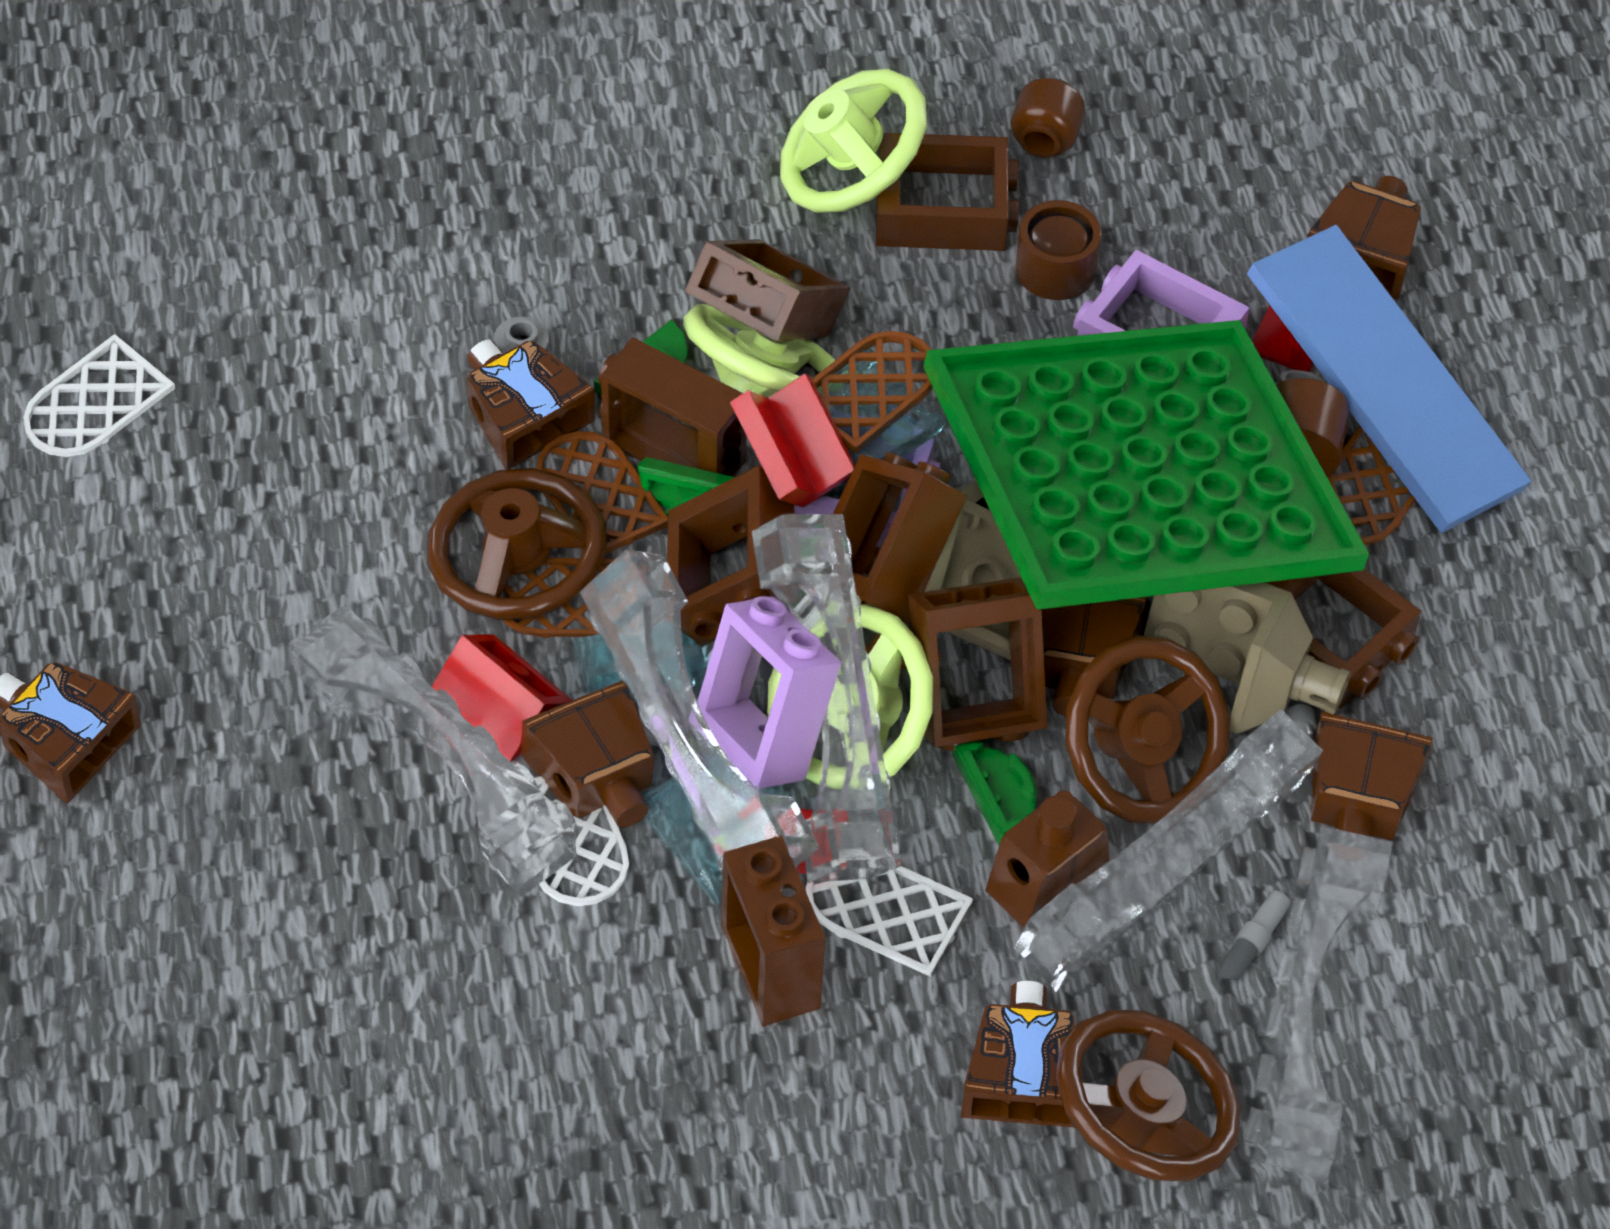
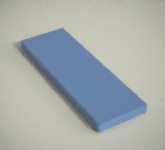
[1247,225,1531,534]

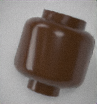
[1010,78,1085,157]

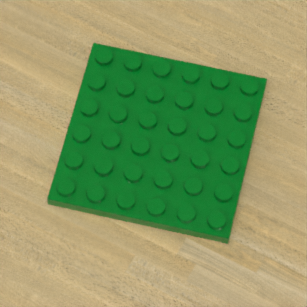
[923,320,1369,610]

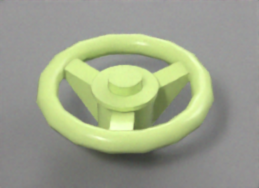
[780,69,927,213]
[683,304,848,398]
[767,604,933,791]

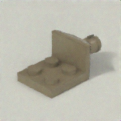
[924,477,1022,660]
[1144,583,1351,734]

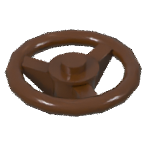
[427,468,607,620]
[1065,635,1230,824]
[1056,1009,1241,1182]

